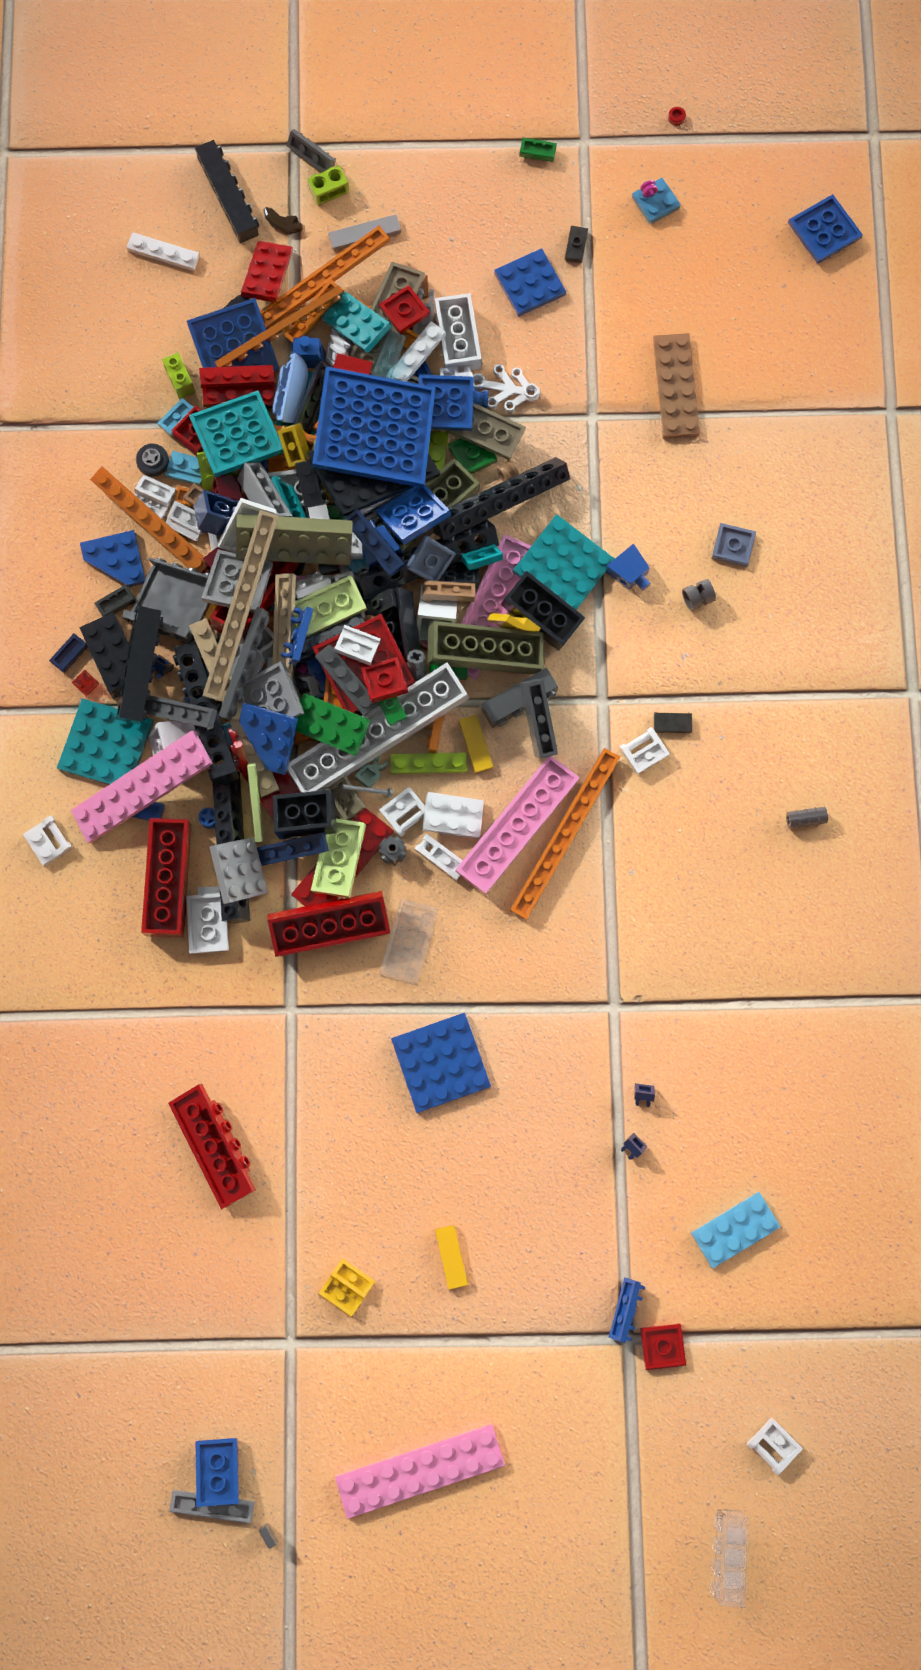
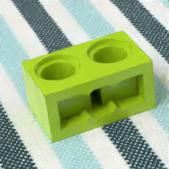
[307,165,349,206]
[162,352,196,399]

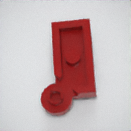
[228,728,248,776]

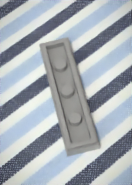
[328,214,401,251]
[169,1489,255,1524]

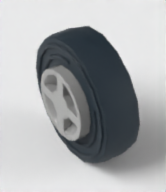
[136,443,169,477]

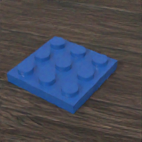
[788,194,863,264]
[494,248,566,317]
[419,375,474,431]
[375,484,452,545]

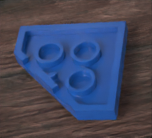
[80,530,146,587]
[239,703,298,775]

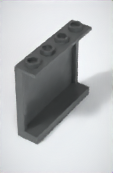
[122,557,210,643]

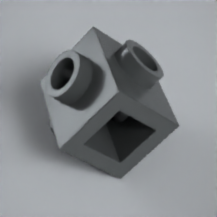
[379,836,407,866]

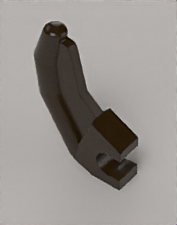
[264,207,303,234]

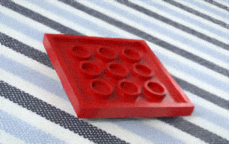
[312,614,415,713]

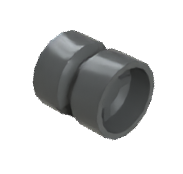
[682,579,716,611]

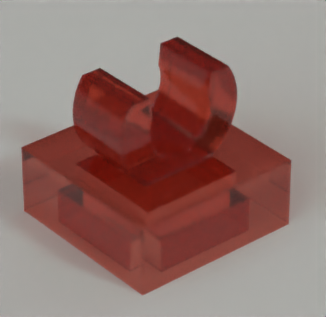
[71,670,99,697]

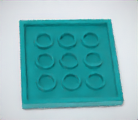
[189,391,284,478]
[512,514,615,610]
[57,698,154,785]

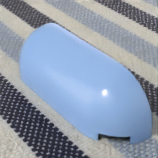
[273,353,308,423]

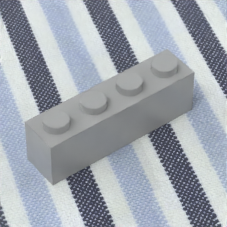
[237,462,292,517]

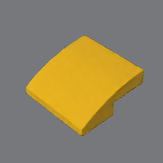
[487,613,540,631]
[318,1258,375,1318]

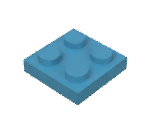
[632,177,681,224]

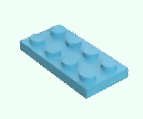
[691,1192,781,1269]

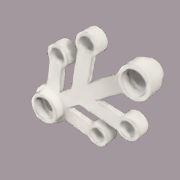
[473,364,540,413]

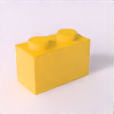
[277,423,310,467]

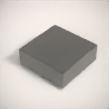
[259,1523,278,1549]

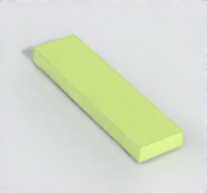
[247,763,264,842]

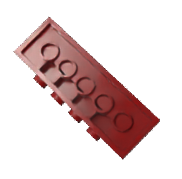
[168,1084,256,1210]

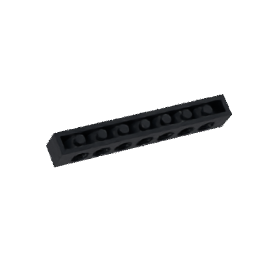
[432,457,570,540]
[353,520,499,600]
[173,641,240,786]
[212,771,250,924]

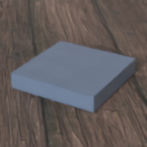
[711,523,756,567]
[405,535,456,581]

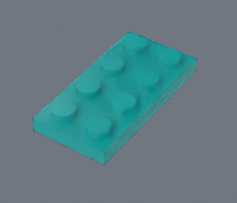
[321,291,392,354]

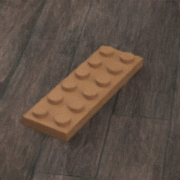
[653,333,700,439]

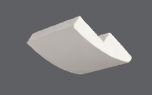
[135,475,176,519]

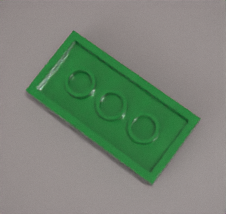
[296,693,371,756]

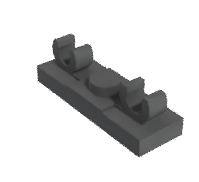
[286,129,336,172]

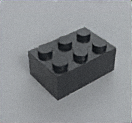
[273,789,336,839]

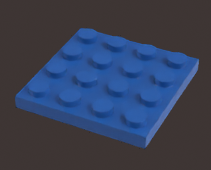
[186,298,280,372]
[391,1012,491,1113]

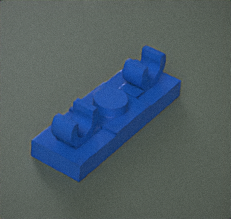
[281,606,313,666]
[609,1277,646,1343]

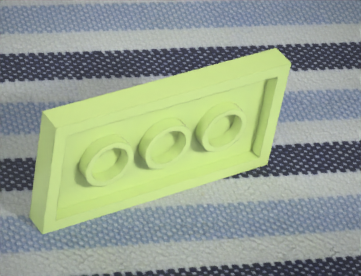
[294,575,367,639]
[311,819,366,898]

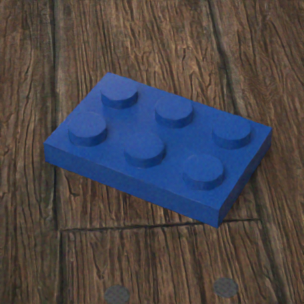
[195,1438,239,1507]

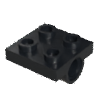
[441,562,479,589]

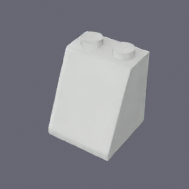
[417,584,457,642]
[148,721,200,756]

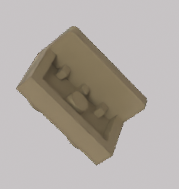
[322,776,366,821]

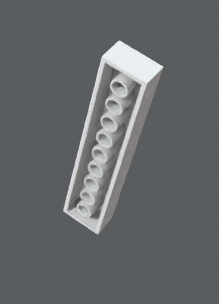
[288,663,469,792]

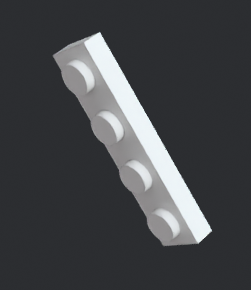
[126,232,200,272]
[386,321,446,382]

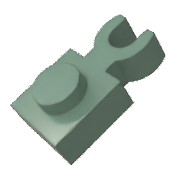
[355,756,387,788]

